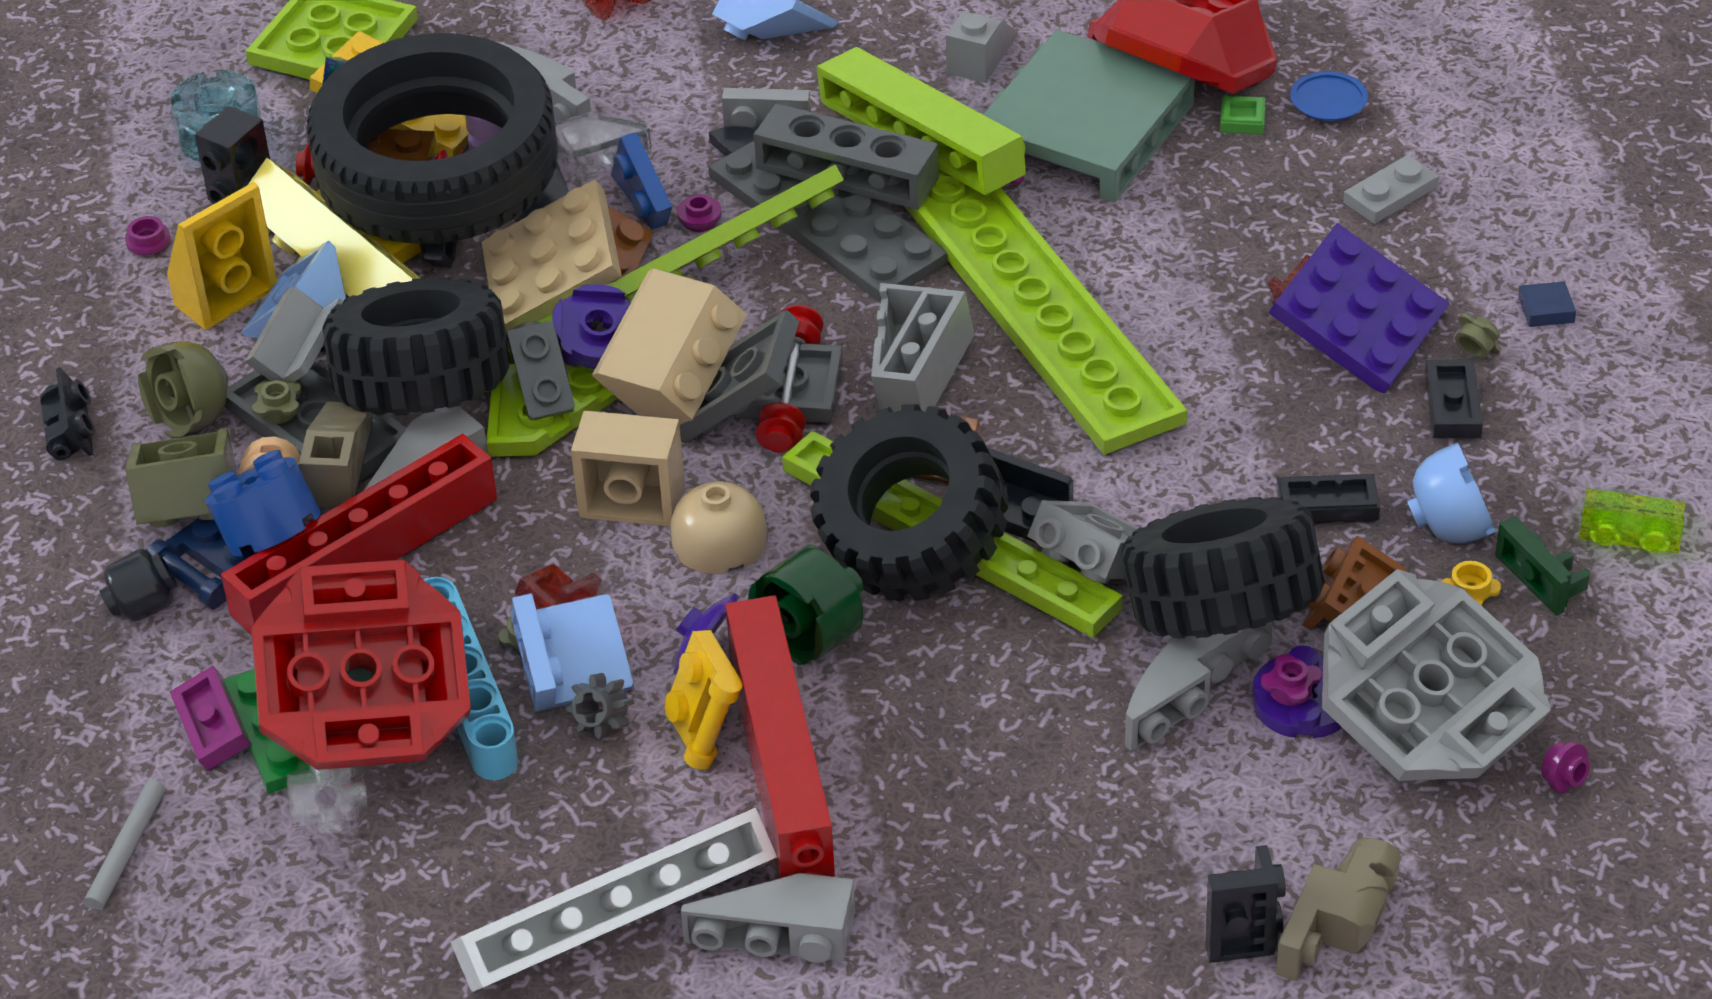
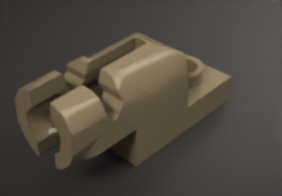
[1276,838,1402,981]

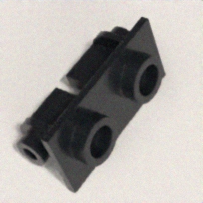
[40,367,95,460]

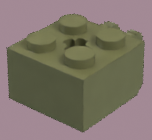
[125,429,238,528]

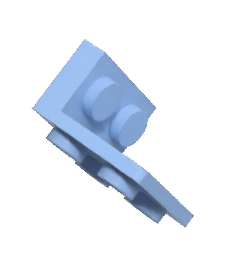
[511,593,633,712]

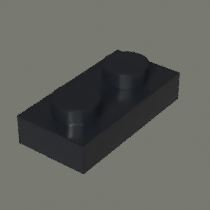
[1425,359,1483,438]

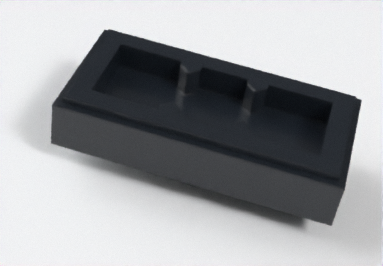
[1276,474,1380,522]

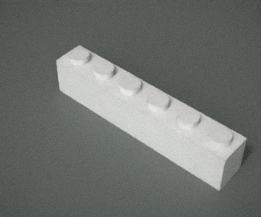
[450,808,777,992]

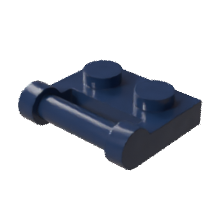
[147,518,258,610]

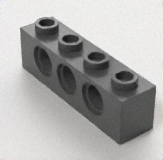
[754,103,939,210]

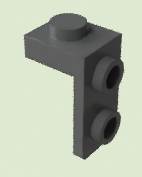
[506,320,575,421]

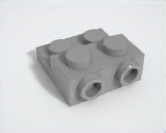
[1027,500,1138,584]

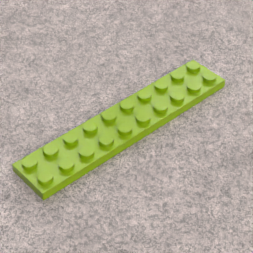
[905,170,1188,455]

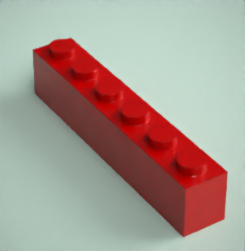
[221,433,497,635]

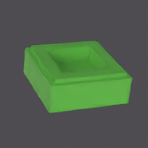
[1220,96,1265,134]

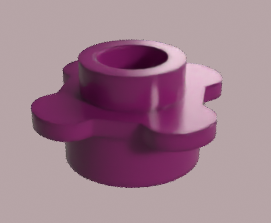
[1261,654,1322,706]

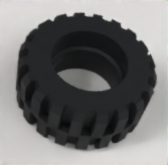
[322,277,510,416]
[810,404,1009,601]
[1121,497,1325,639]

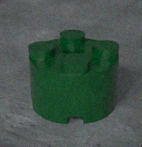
[748,544,864,665]

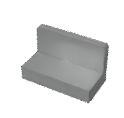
[245,286,343,382]

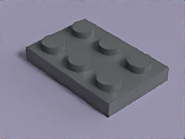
[679,309,800,443]

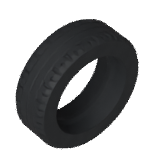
[307,33,558,244]

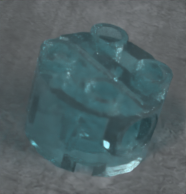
[171,70,262,162]

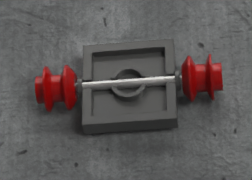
[738,305,843,453]

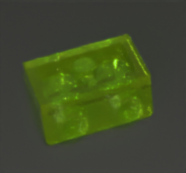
[1579,488,1685,554]

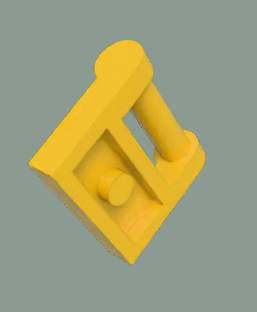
[664,630,743,770]

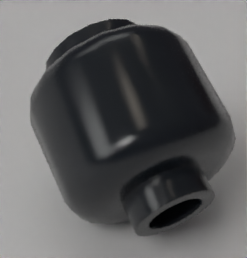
[99,549,178,622]

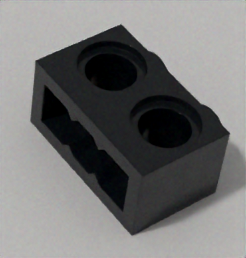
[195,106,270,204]

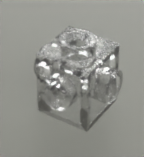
[286,765,368,834]

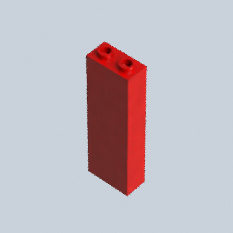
[725,595,835,879]

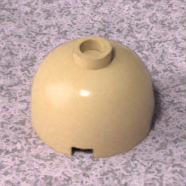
[670,481,768,574]

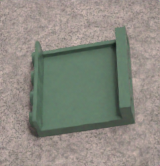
[983,30,1195,202]

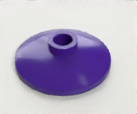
[673,593,740,675]

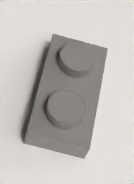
[722,88,811,130]
[1343,155,1439,224]

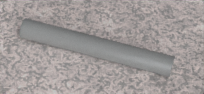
[83,780,166,910]

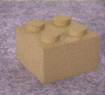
[571,411,685,526]

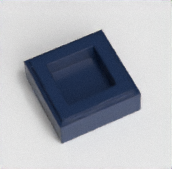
[1518,281,1576,327]

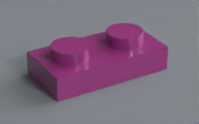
[170,666,252,771]

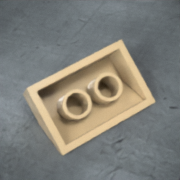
[592,268,747,425]

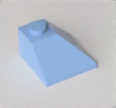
[712,0,839,41]
[241,241,346,347]

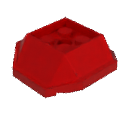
[1087,0,1277,94]
[251,560,471,770]

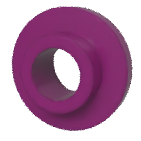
[677,194,722,232]
[125,216,171,255]
[1541,741,1590,793]

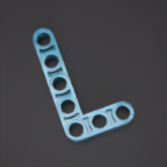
[423,577,519,780]

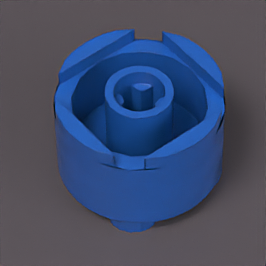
[205,450,321,556]

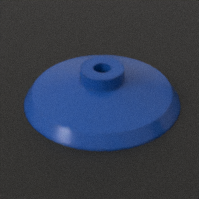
[1290,71,1368,122]

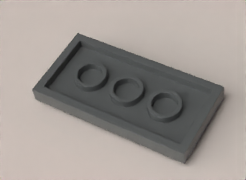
[224,362,407,483]

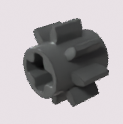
[566,673,634,739]

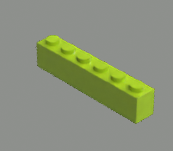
[816,47,1026,195]

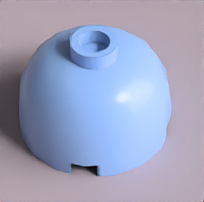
[1407,442,1496,544]

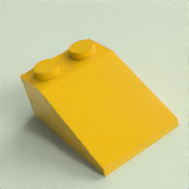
[167,182,277,330]

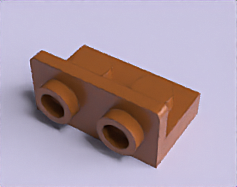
[1302,536,1407,630]

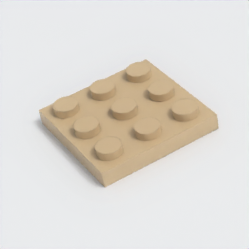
[482,179,622,333]

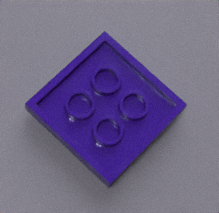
[1268,223,1450,393]

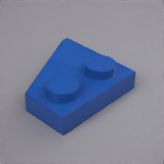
[611,132,673,230]

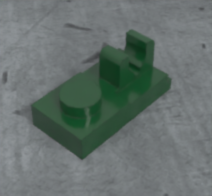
[1495,516,1590,616]

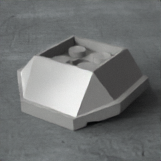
[1322,569,1551,781]

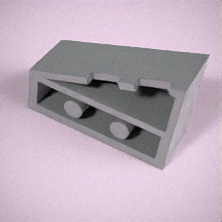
[871,283,975,412]

